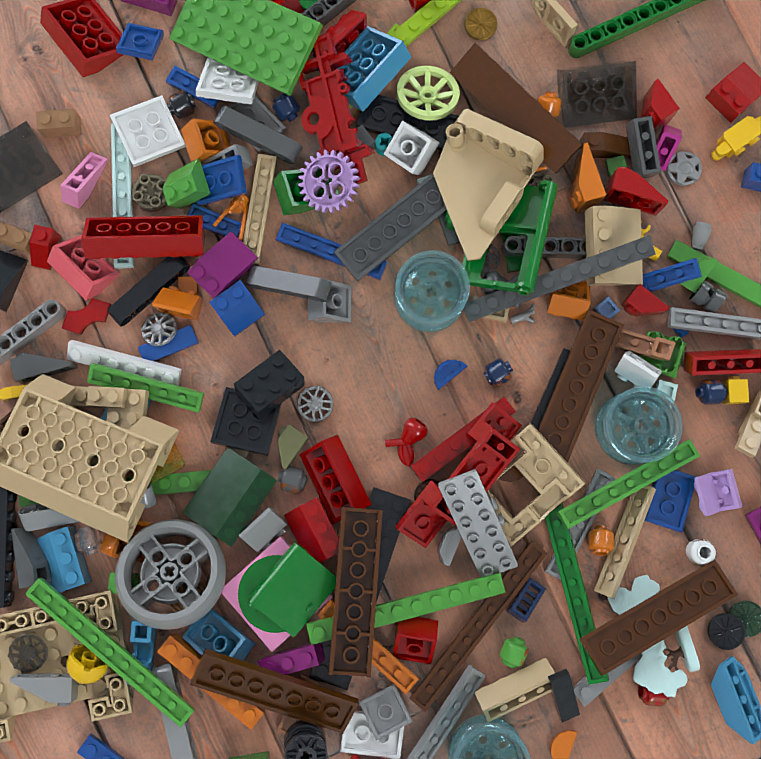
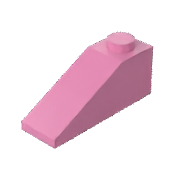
[60,152,108,209]

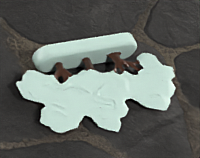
[608,575,700,697]

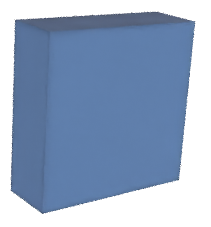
[593,296,620,319]

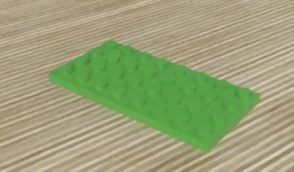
[169,0,323,96]

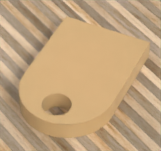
[532,0,578,47]

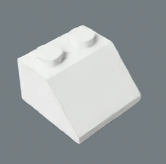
[384,121,439,175]
[615,351,662,392]

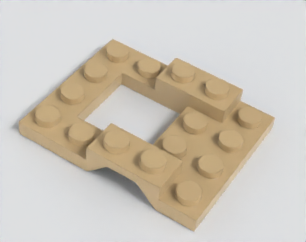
[55,386,149,465]
[488,423,586,546]

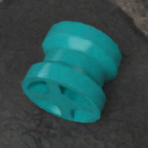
[375,133,392,156]

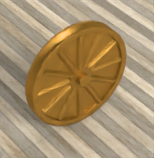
[465,8,498,40]

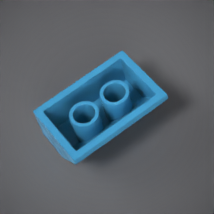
[36,526,92,593]

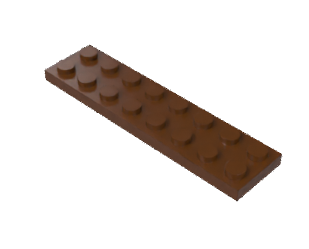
[538,309,624,463]
[579,560,738,676]
[190,648,359,734]

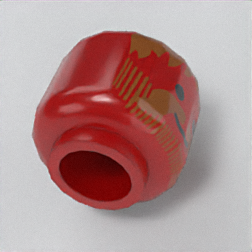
[638,685,670,707]

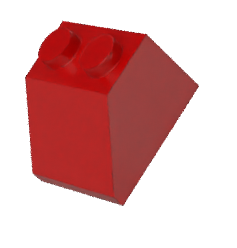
[640,78,680,132]
[393,617,439,664]

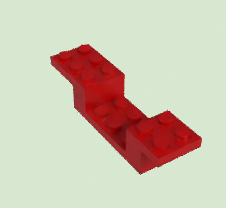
[395,402,522,548]

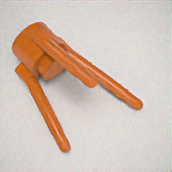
[213,194,249,240]

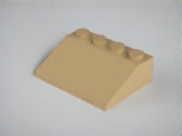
[585,206,643,286]

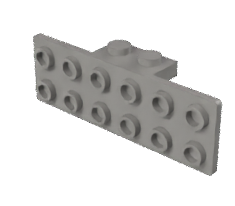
[438,469,518,577]

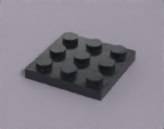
[210,387,282,456]

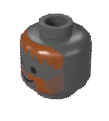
[277,466,307,494]

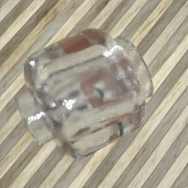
[74,526,103,556]

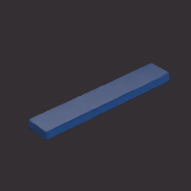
[276,222,387,280]

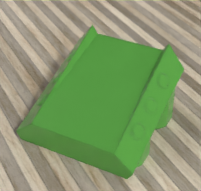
[640,330,687,378]

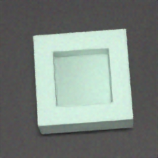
[653,380,678,404]

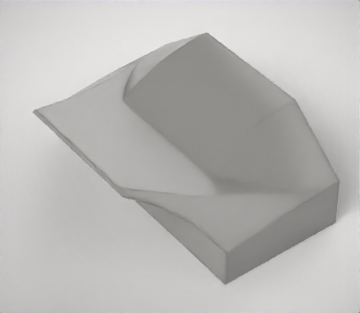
[437,526,462,566]

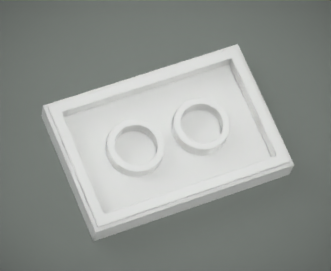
[340,710,404,759]

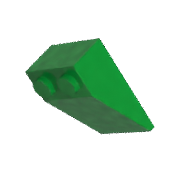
[273,167,339,216]

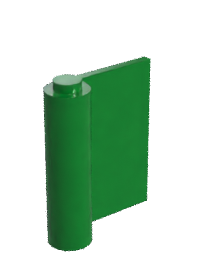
[247,542,336,637]

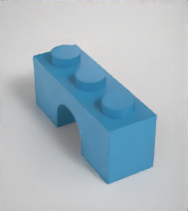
[126,620,157,684]

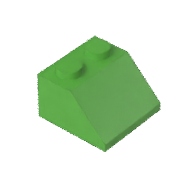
[162,158,210,209]

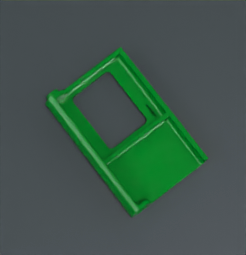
[458,180,558,296]

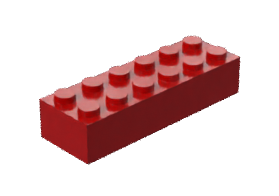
[81,215,205,259]

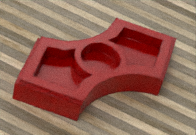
[62,298,112,335]

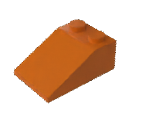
[570,142,606,214]

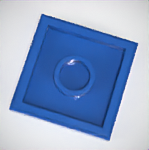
[116,23,164,61]

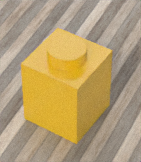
[722,376,749,405]

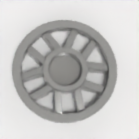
[141,313,177,346]
[298,386,333,422]

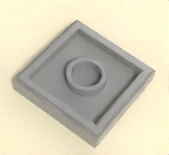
[359,684,413,741]

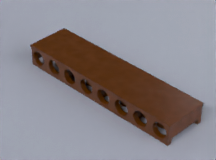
[450,43,583,174]
[329,507,383,678]

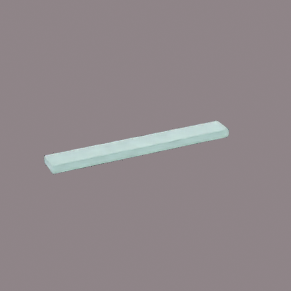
[111,124,134,269]

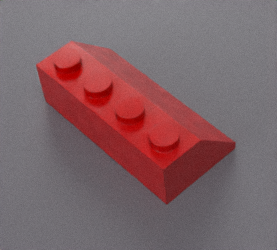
[299,435,372,524]

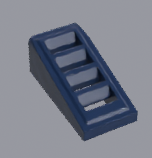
[507,577,546,623]

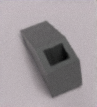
[11,527,51,589]

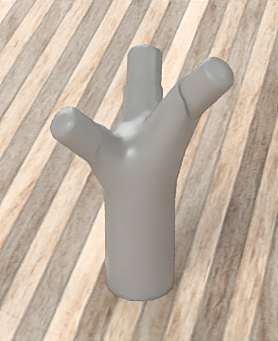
[510,304,536,324]

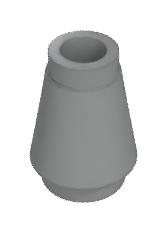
[691,222,712,251]

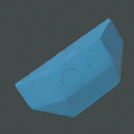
[711,656,761,744]

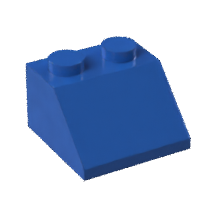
[209,280,265,337]

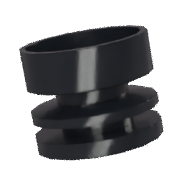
[284,720,328,759]

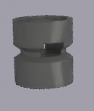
[689,280,727,313]

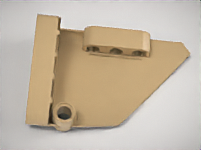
[433,109,544,261]

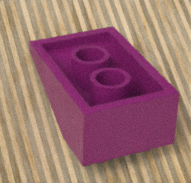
[187,232,259,299]

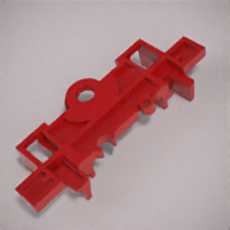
[299,32,375,184]

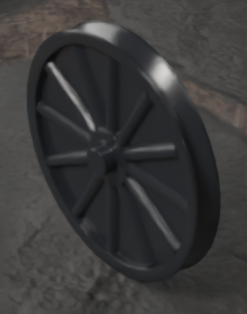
[708,613,745,650]

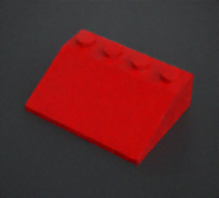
[40,0,124,77]

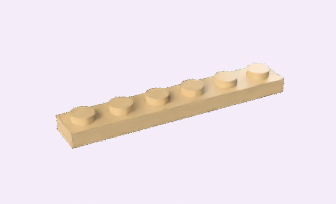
[243,154,277,266]
[594,485,656,599]

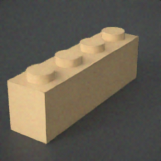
[474,658,555,722]

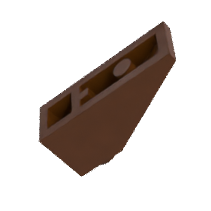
[580,132,631,158]

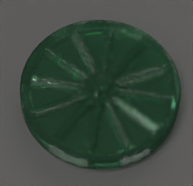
[729,601,761,637]

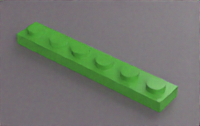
[87,363,204,413]

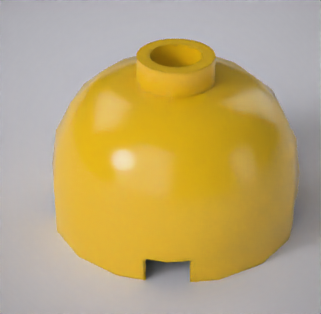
[67,644,109,684]

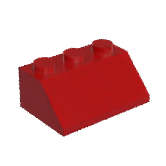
[312,10,367,57]
[284,497,339,563]

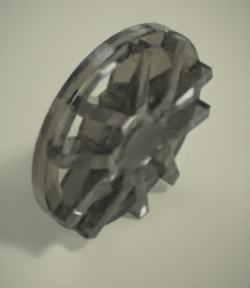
[8,634,48,673]

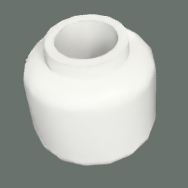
[686,539,716,565]

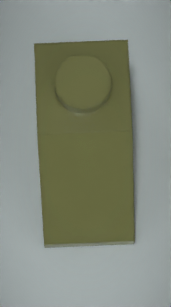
[278,424,309,470]

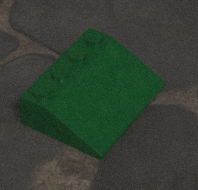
[182,447,277,547]

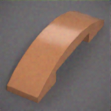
[615,329,676,361]

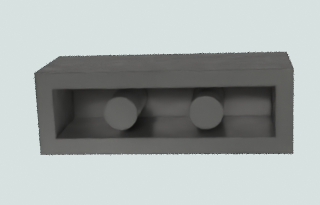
[626,116,661,178]

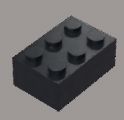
[234,350,305,420]

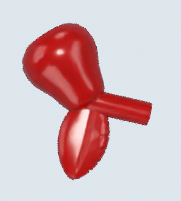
[385,417,428,467]

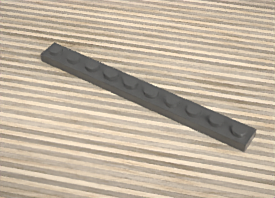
[463,235,656,322]

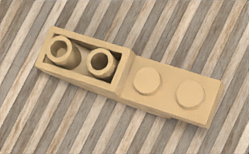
[734,389,761,458]

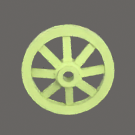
[397,66,460,120]

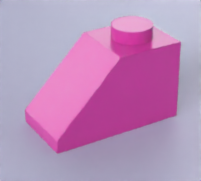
[656,124,682,171]

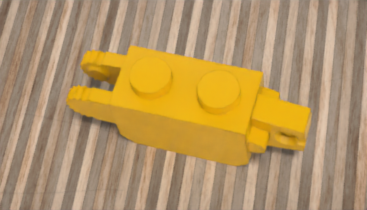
[711,116,761,161]

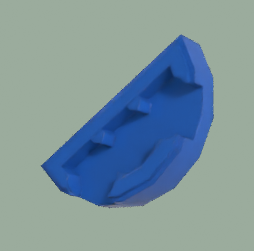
[434,360,468,390]

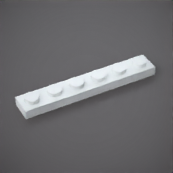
[67,340,182,386]

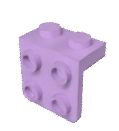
[694,469,743,516]

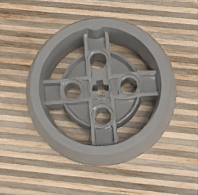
[115,519,226,630]

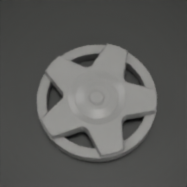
[666,151,702,186]

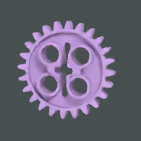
[298,150,360,214]

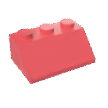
[47,235,120,300]

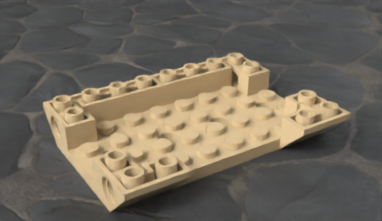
[0,374,180,543]
[0,590,135,743]

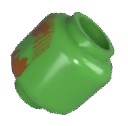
[499,636,529,669]

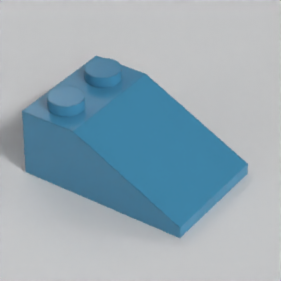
[182,608,256,661]

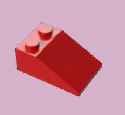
[705,62,761,123]
[603,167,668,216]

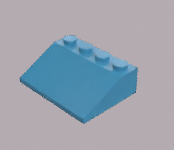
[336,26,411,112]

